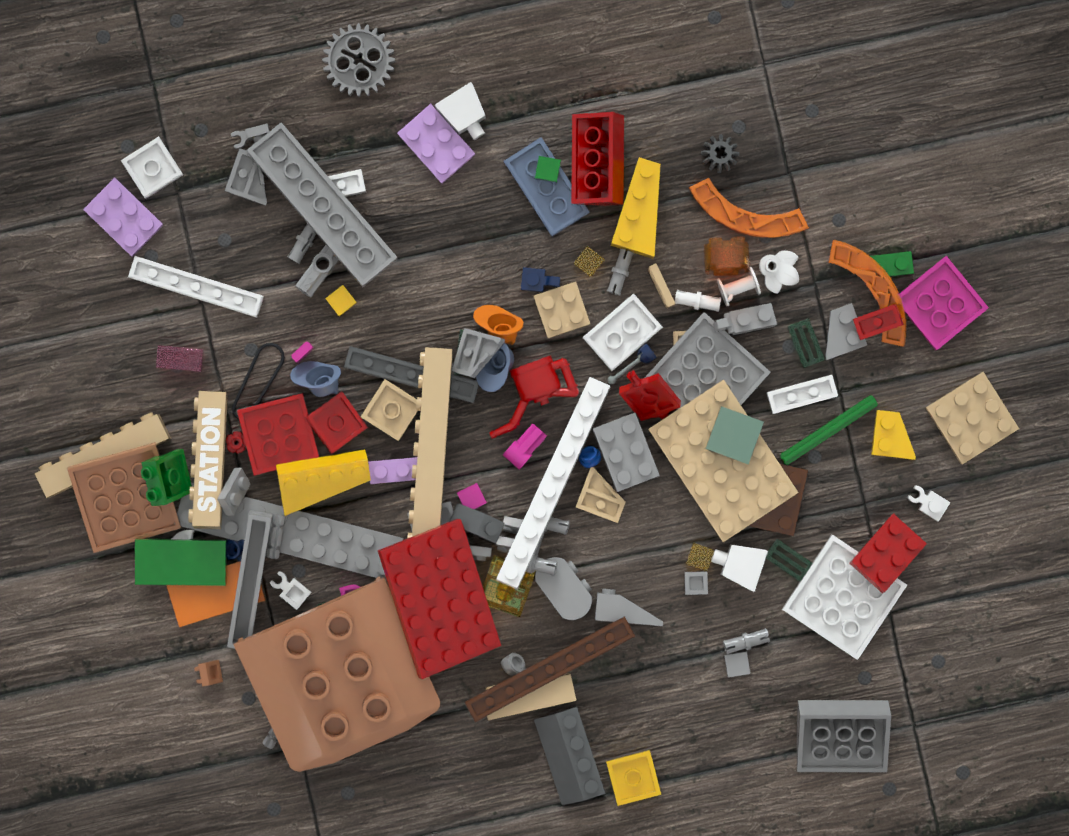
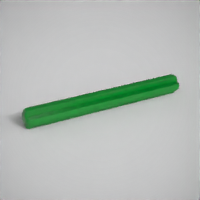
[780,395,878,465]

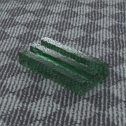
[787,318,825,368]
[766,539,813,582]

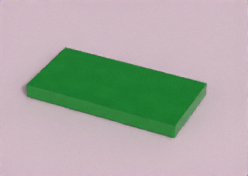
[135,539,226,586]

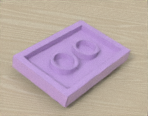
[397,104,475,184]
[83,177,163,257]

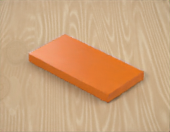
[166,562,266,627]

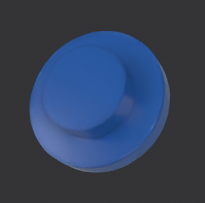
[579,446,601,468]

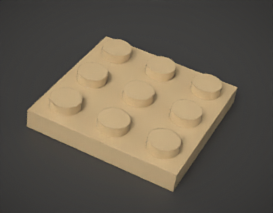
[925,372,1019,465]

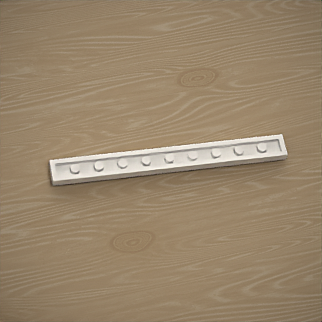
[496,377,610,590]

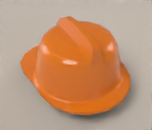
[473,305,524,345]

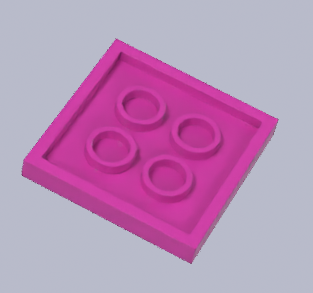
[899,256,989,351]

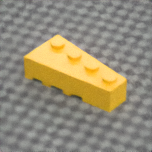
[611,157,660,259]
[276,450,371,516]

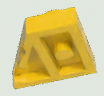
[871,410,916,460]

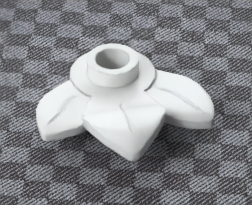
[759,251,799,294]

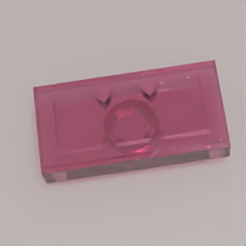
[156,345,204,372]

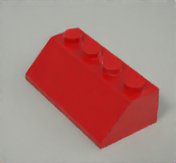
[571,112,624,206]

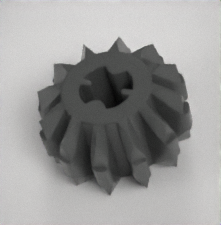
[701,134,739,173]

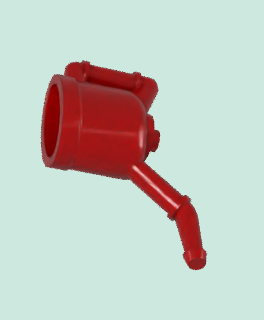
[490,355,579,439]

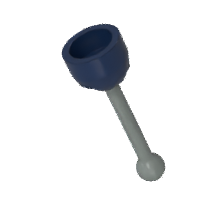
[608,343,657,384]

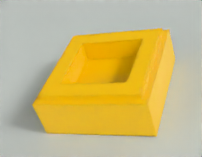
[325,285,357,317]

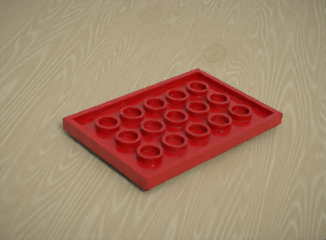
[378,519,501,679]

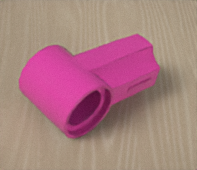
[503,423,547,470]

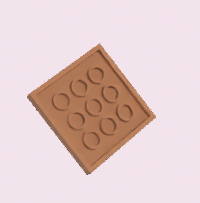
[67,442,181,553]

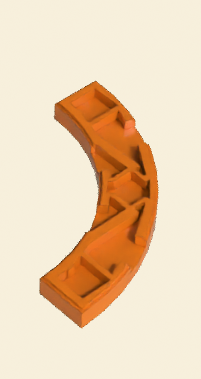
[689,178,809,238]
[829,240,906,346]

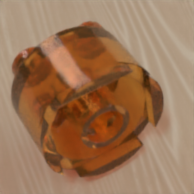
[704,237,750,276]

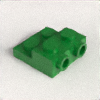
[141,449,192,506]

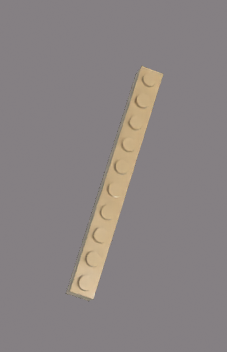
[407,347,453,539]

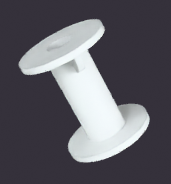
[717,267,761,306]

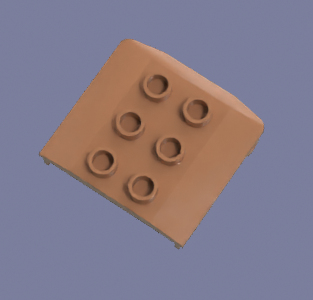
[233,576,440,772]

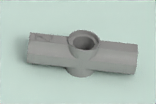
[295,245,339,298]

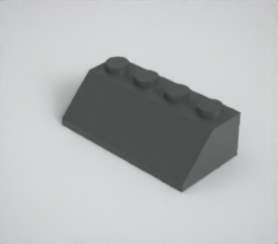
[534,705,606,805]

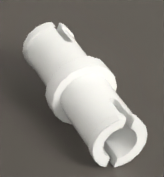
[675,290,721,312]

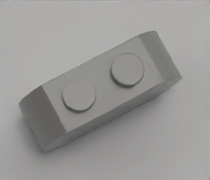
[535,557,592,620]

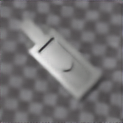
[713,303,777,335]

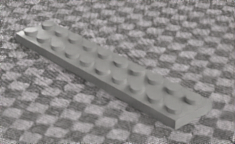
[174,482,404,581]

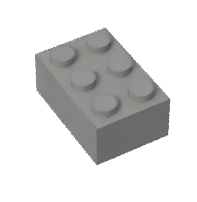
[592,413,660,492]

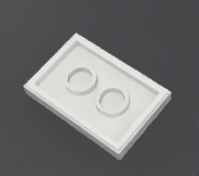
[583,294,663,371]

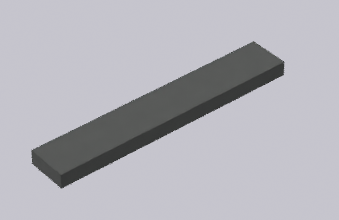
[344,346,479,403]

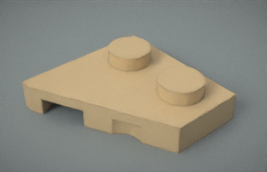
[576,467,626,523]

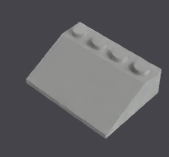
[797,700,891,772]

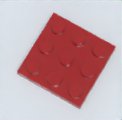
[237,393,319,476]

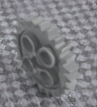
[322,23,395,97]

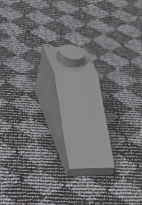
[595,589,663,626]

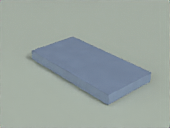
[504,137,590,237]

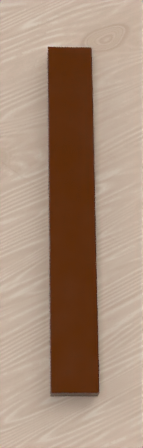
[465,616,635,722]

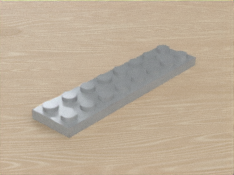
[246,122,397,287]

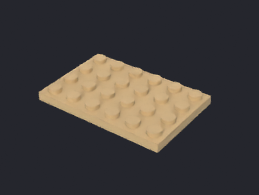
[648,380,798,542]

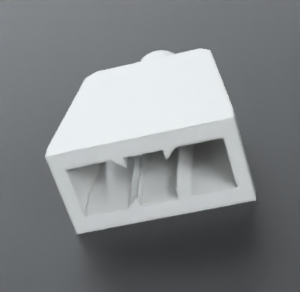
[435,82,486,140]
[711,545,768,592]

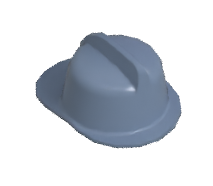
[476,342,514,392]
[290,361,341,397]

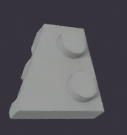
[225,148,267,206]
[825,303,867,360]

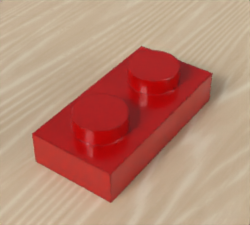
[853,304,904,340]

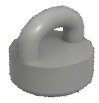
[501,653,525,676]

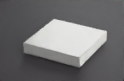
[121,137,183,199]

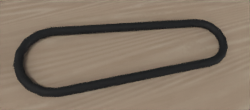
[232,343,285,420]

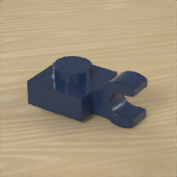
[521,267,561,292]

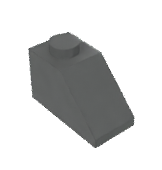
[449,503,505,544]

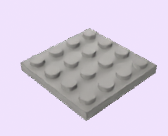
[645,312,771,410]

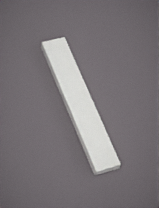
[128,256,264,318]

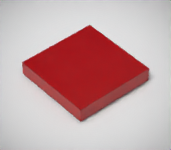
[305,391,368,454]

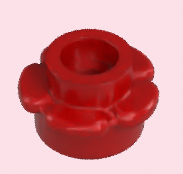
[225,431,246,454]

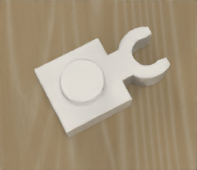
[907,486,950,522]
[270,571,312,610]

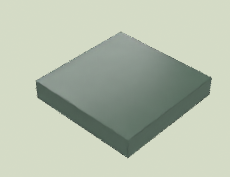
[705,406,764,464]

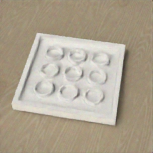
[782,535,907,660]

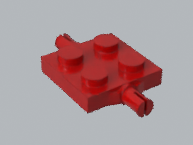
[619,371,681,421]

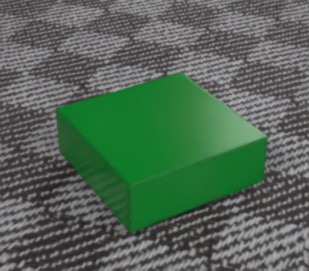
[535,156,561,183]

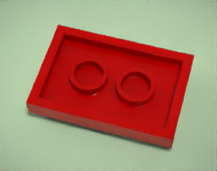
[849,513,927,594]

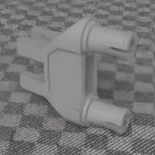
[496,516,570,576]

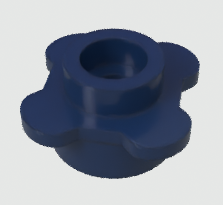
[226,539,245,562]

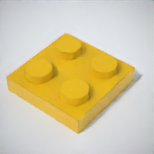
[606,750,661,806]

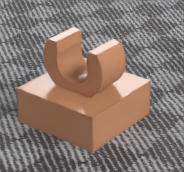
[194,660,223,686]

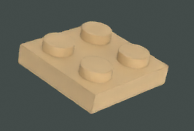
[533,282,590,338]
[361,379,418,441]

